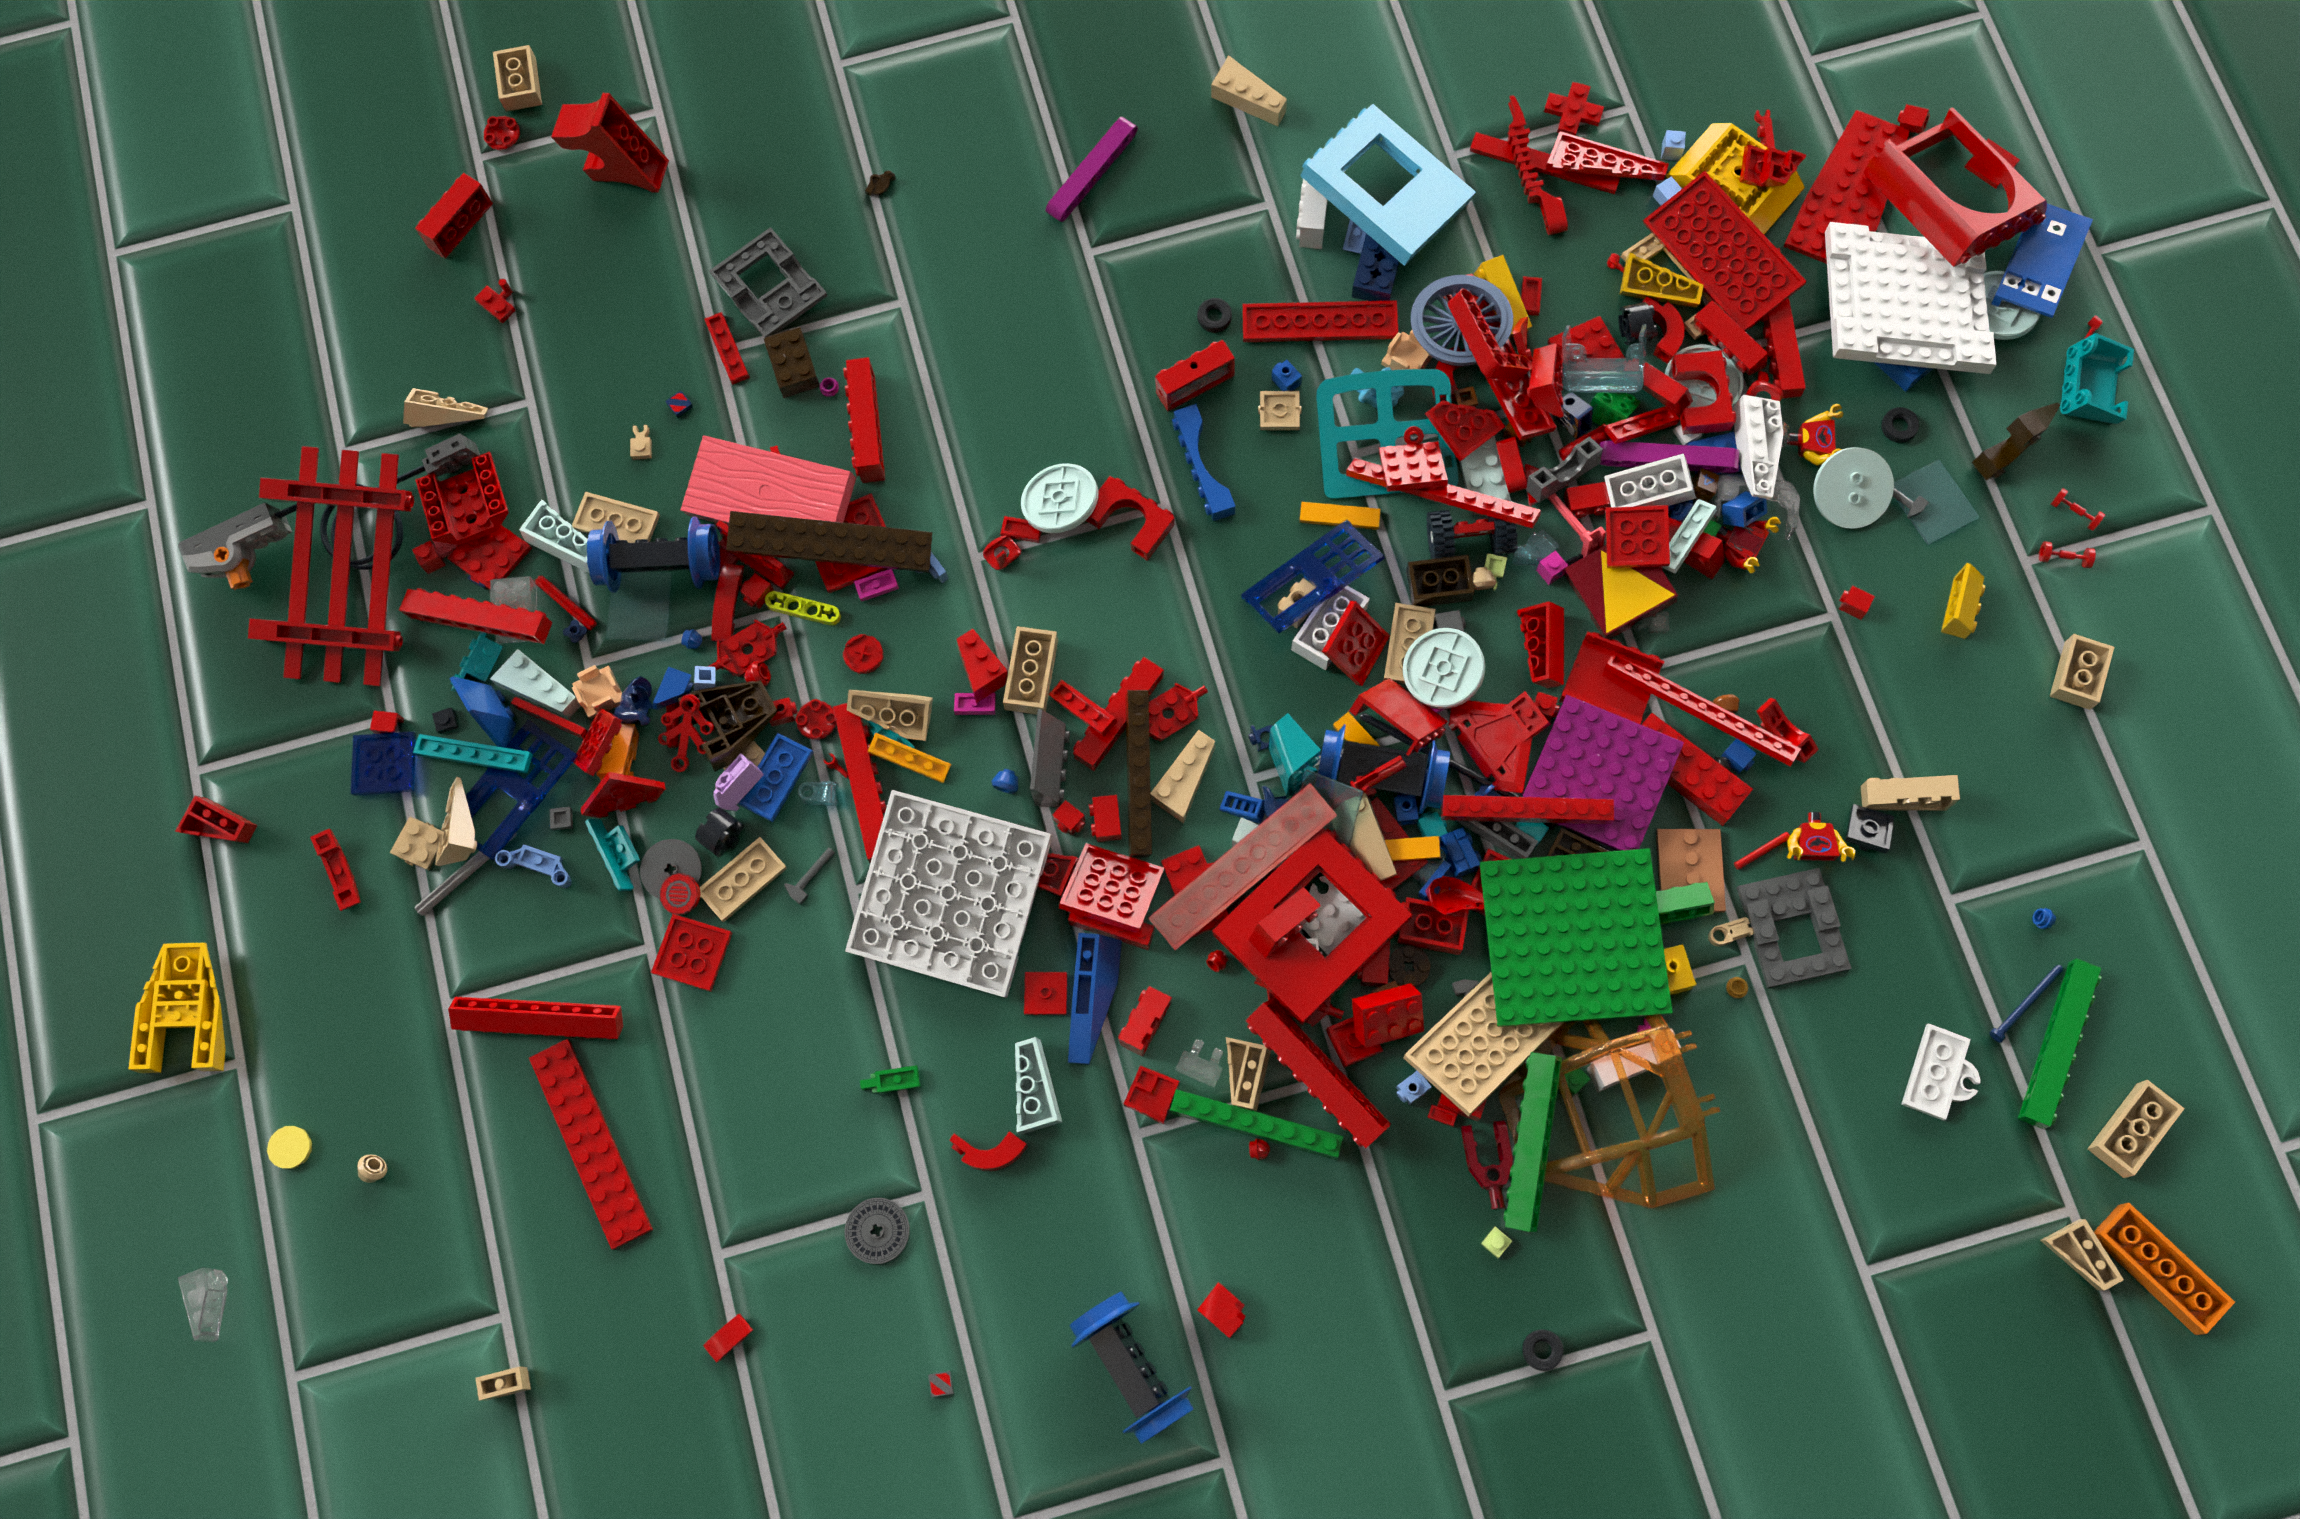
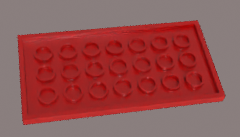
[1643,171,1806,332]

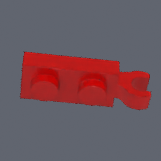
[1754,109,1775,148]

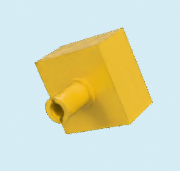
[1664,944,1696,995]

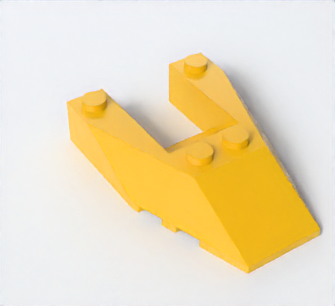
[128,943,226,1073]

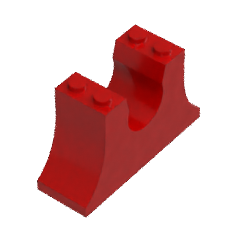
[551,93,669,193]

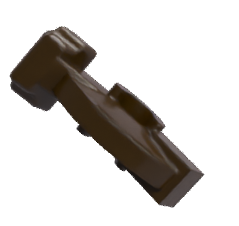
[865,170,896,197]

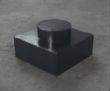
[432,707,459,734]

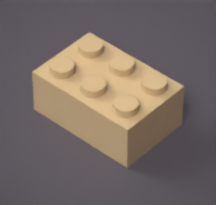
[493,45,542,112]
[2050,634,2114,710]

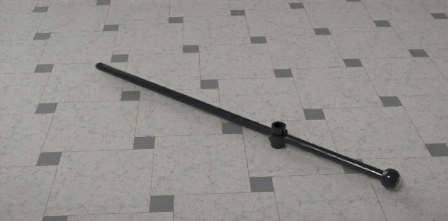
[1360,712,1653,866]

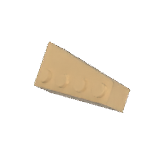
[1211,55,1287,126]
[1861,775,1960,811]

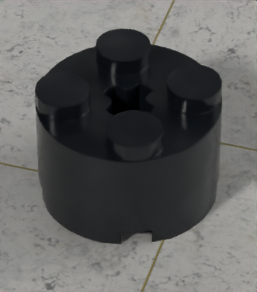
[1618,302,1658,346]
[695,808,744,858]

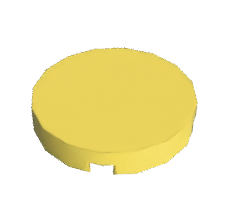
[267,1126,312,1169]

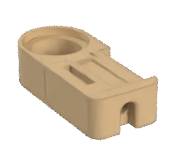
[1708,917,1753,947]

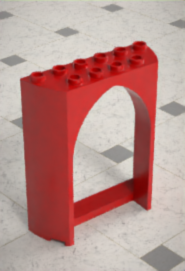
[1863,107,2047,267]

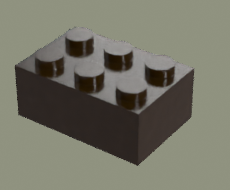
[763,327,820,398]
[1406,555,1474,607]

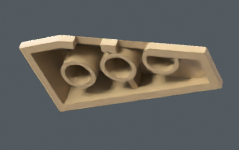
[403,388,488,427]
[847,690,933,741]
[435,777,477,866]
[1332,793,1397,881]

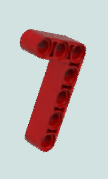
[1448,288,1532,381]

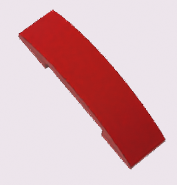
[711,564,744,642]
[310,828,361,911]

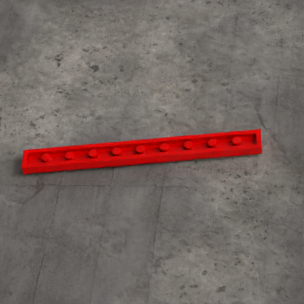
[1346,458,1541,529]
[1604,652,1801,767]

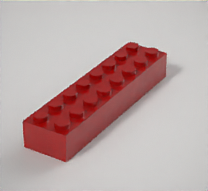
[1245,999,1391,1148]

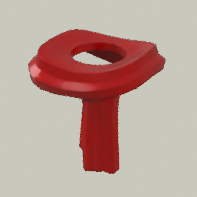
[1745,371,1783,401]
[983,535,1021,570]

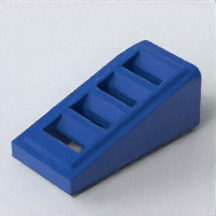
[1219,791,1265,824]

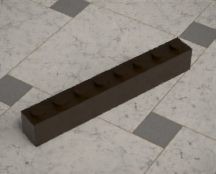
[1125,690,1152,857]

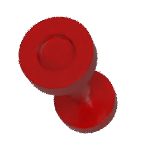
[2050,488,2105,531]
[2039,541,2096,569]

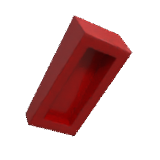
[1428,1105,1458,1128]

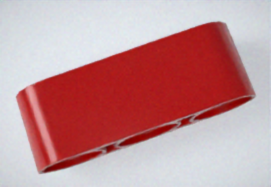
[1496,436,1527,494]

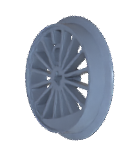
[1411,275,1513,366]

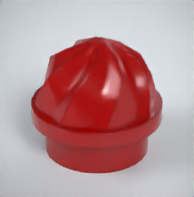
[1206,950,1228,972]
[1249,1138,1270,1160]

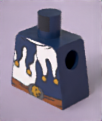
[1556,392,1593,439]

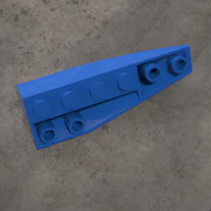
[1068,933,1122,1064]

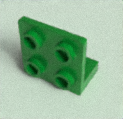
[1590,382,1641,426]

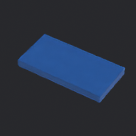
[738,733,814,822]

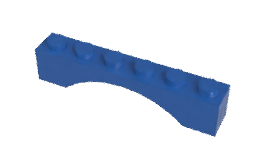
[1172,404,1235,521]

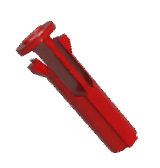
[1559,424,1610,461]
[1350,755,1407,796]

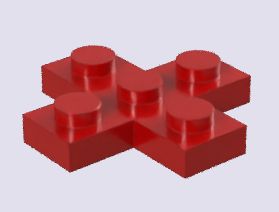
[1544,82,1604,136]

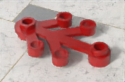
[658,694,714,772]

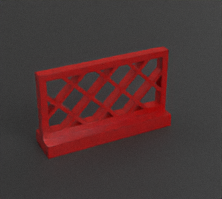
[716,520,794,590]

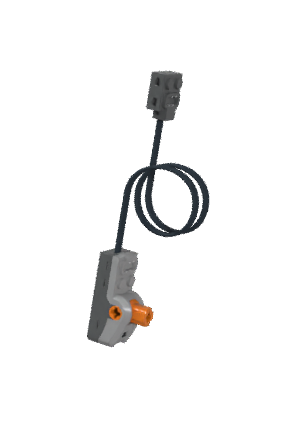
[178,434,480,590]

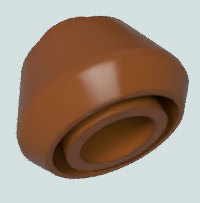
[1712,694,1740,714]

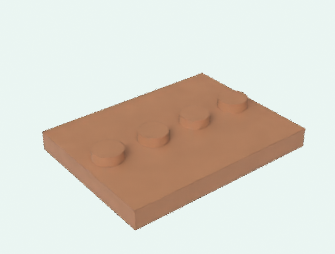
[1656,829,1726,912]

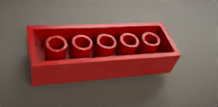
[843,357,885,483]
[1642,713,1753,826]

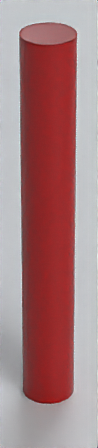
[1734,832,1790,870]

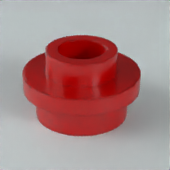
[1404,426,1424,444]

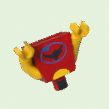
[1787,404,1843,466]
[1787,812,1855,862]

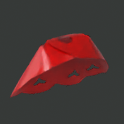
[1425,876,1484,915]

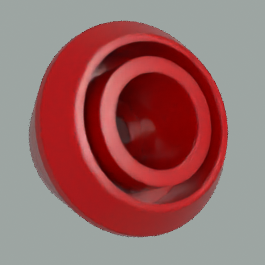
[744,660,771,687]

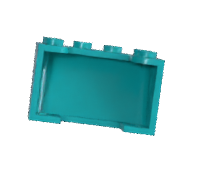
[2060,333,2134,424]
[1269,713,1321,797]

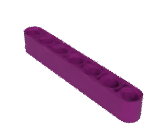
[1045,117,1138,222]
[1600,441,1740,473]

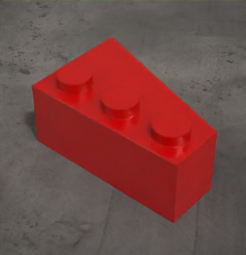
[1669,517,1725,579]
[956,629,1008,704]
[175,795,258,843]

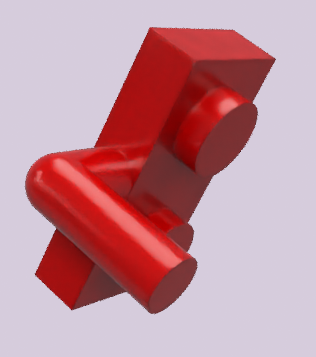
[474,279,516,323]

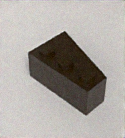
[1547,828,1610,856]

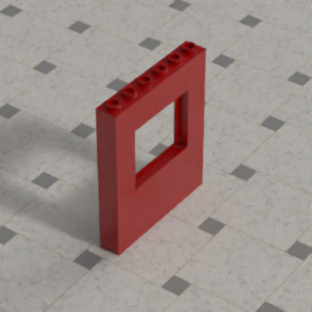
[1212,828,1412,1025]

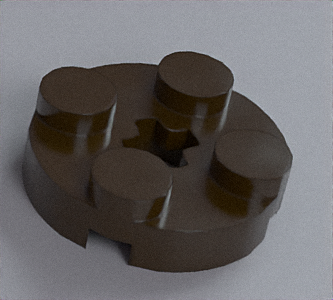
[1388,945,1431,987]

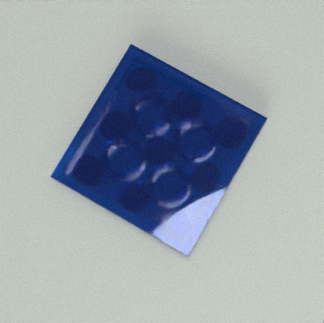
[350,731,416,796]

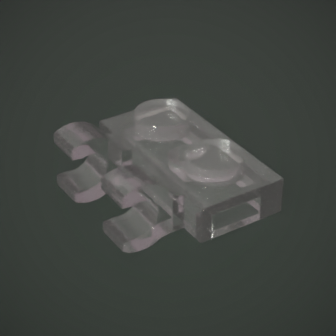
[1175,1039,1223,1088]

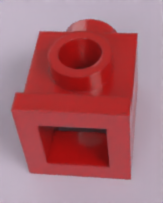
[770,697,798,726]

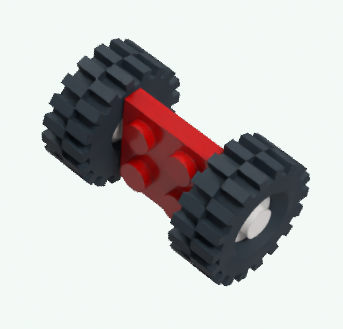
[1426,510,1518,559]

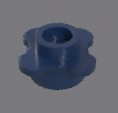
[563,620,587,643]

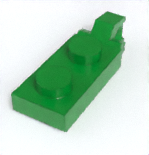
[860,1065,920,1094]

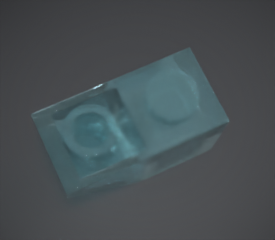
[1512,529,1560,565]

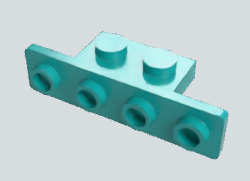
[450,632,503,692]
[585,819,640,891]

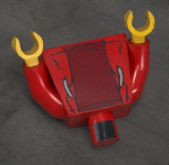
[1716,517,1781,573]

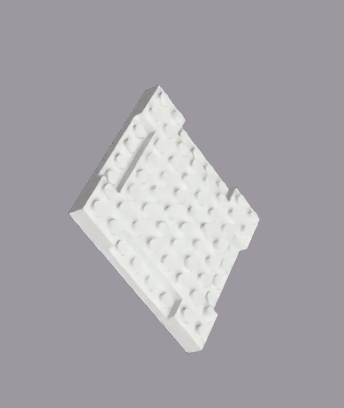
[1825,222,1997,374]
[845,790,1053,997]

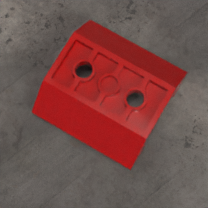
[415,452,509,545]

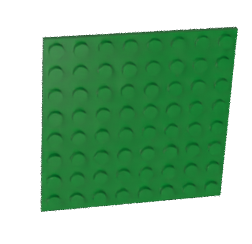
[1479,848,1673,1027]

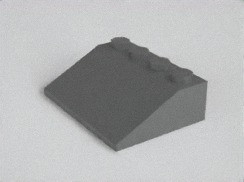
[1030,709,1070,808]

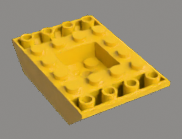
[1666,123,1805,235]

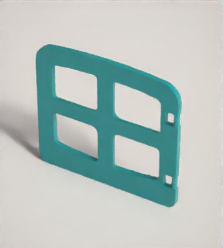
[1316,369,1458,499]

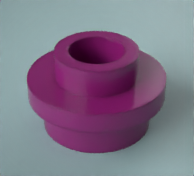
[820,378,839,397]

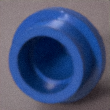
[681,629,702,649]
[2032,908,2056,929]

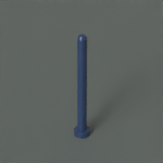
[1989,965,2063,1043]

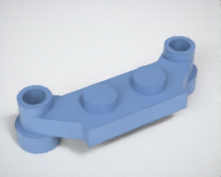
[495,844,572,888]

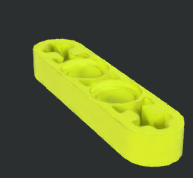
[765,591,841,626]

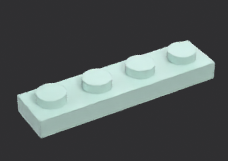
[1660,499,1717,574]

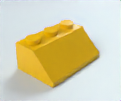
[1941,563,1985,639]

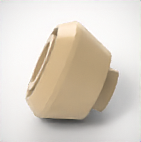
[1472,567,1497,590]
[357,1155,387,1183]

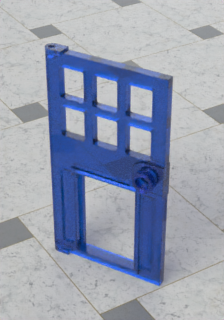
[1240,519,1385,634]
[442,720,578,861]

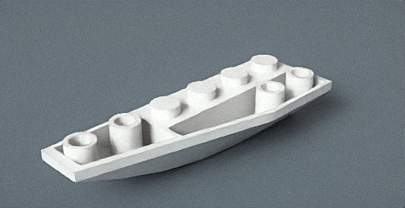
[1732,395,1783,499]

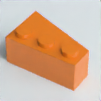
[596,723,639,781]

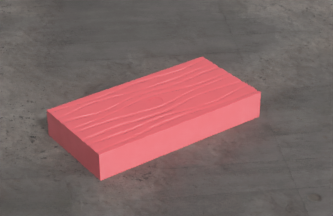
[681,435,856,526]

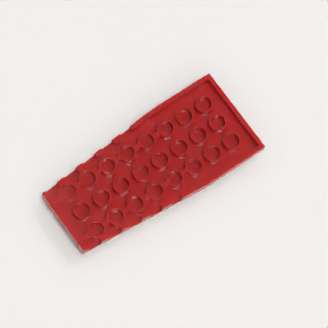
[1783,110,1910,264]

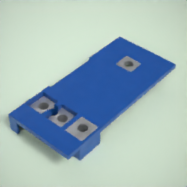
[1991,204,2093,318]

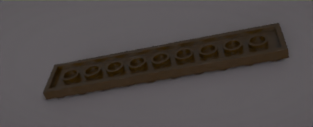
[726,511,932,573]

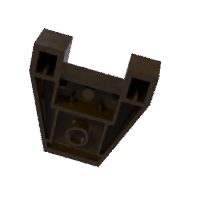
[1972,402,2061,481]
[678,680,778,772]

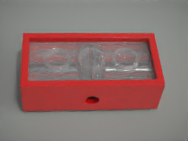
[1155,340,1235,411]

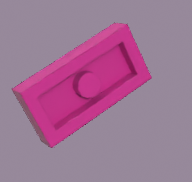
[854,569,899,602]
[954,693,996,715]

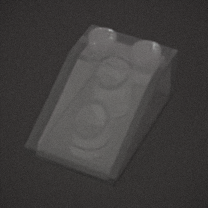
[490,576,537,644]
[178,1268,228,1342]

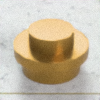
[1726,977,1748,999]

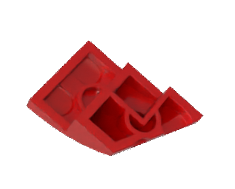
[1739,144,1806,187]

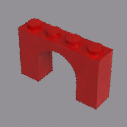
[1671,350,1736,435]
[1085,476,1175,561]

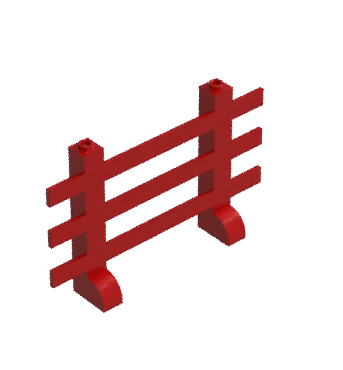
[248,446,414,686]

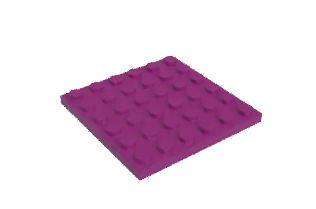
[1522,695,1684,851]

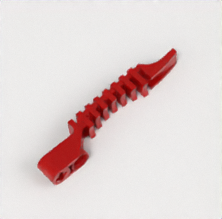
[1507,95,1568,235]

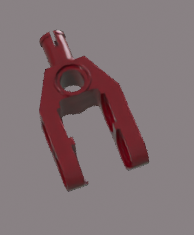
[1461,1120,1513,1210]

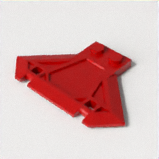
[1448,691,1550,794]

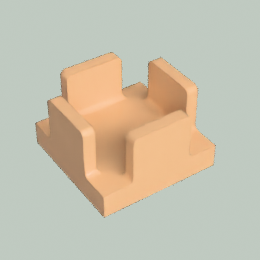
[1381,330,1432,370]
[572,665,622,720]

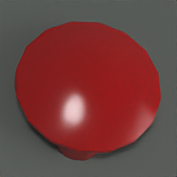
[484,116,520,150]
[795,699,836,740]

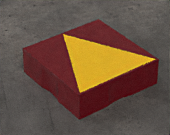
[1564,545,1678,640]

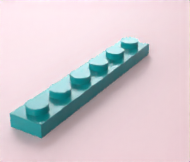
[413,734,533,773]

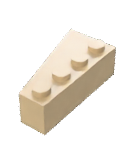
[1151,730,1215,823]

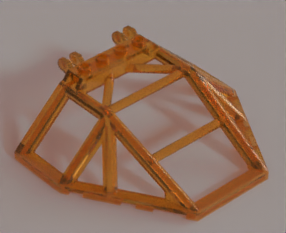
[1498,1015,1720,1209]

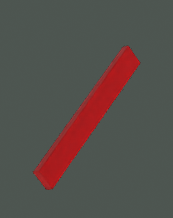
[1470,132,1620,194]

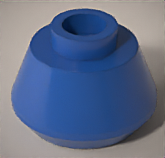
[991,769,1018,794]

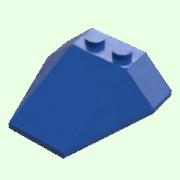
[449,676,516,748]

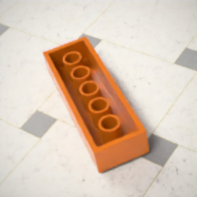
[2094,1203,2235,1335]

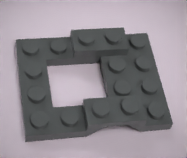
[709,227,828,338]
[1736,868,1851,989]

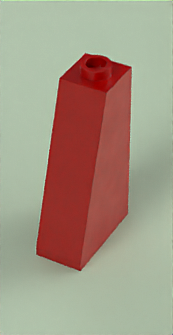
[1623,356,1693,416]

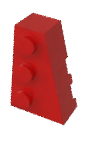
[1249,887,1321,959]
[1118,986,1172,1057]

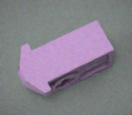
[713,753,764,811]

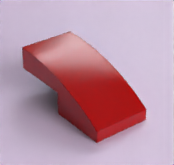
[703,1314,753,1363]

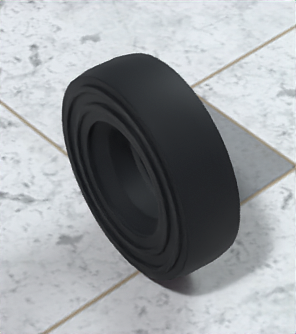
[1197,298,1232,333]
[1881,407,1919,443]
[1522,1329,1563,1371]

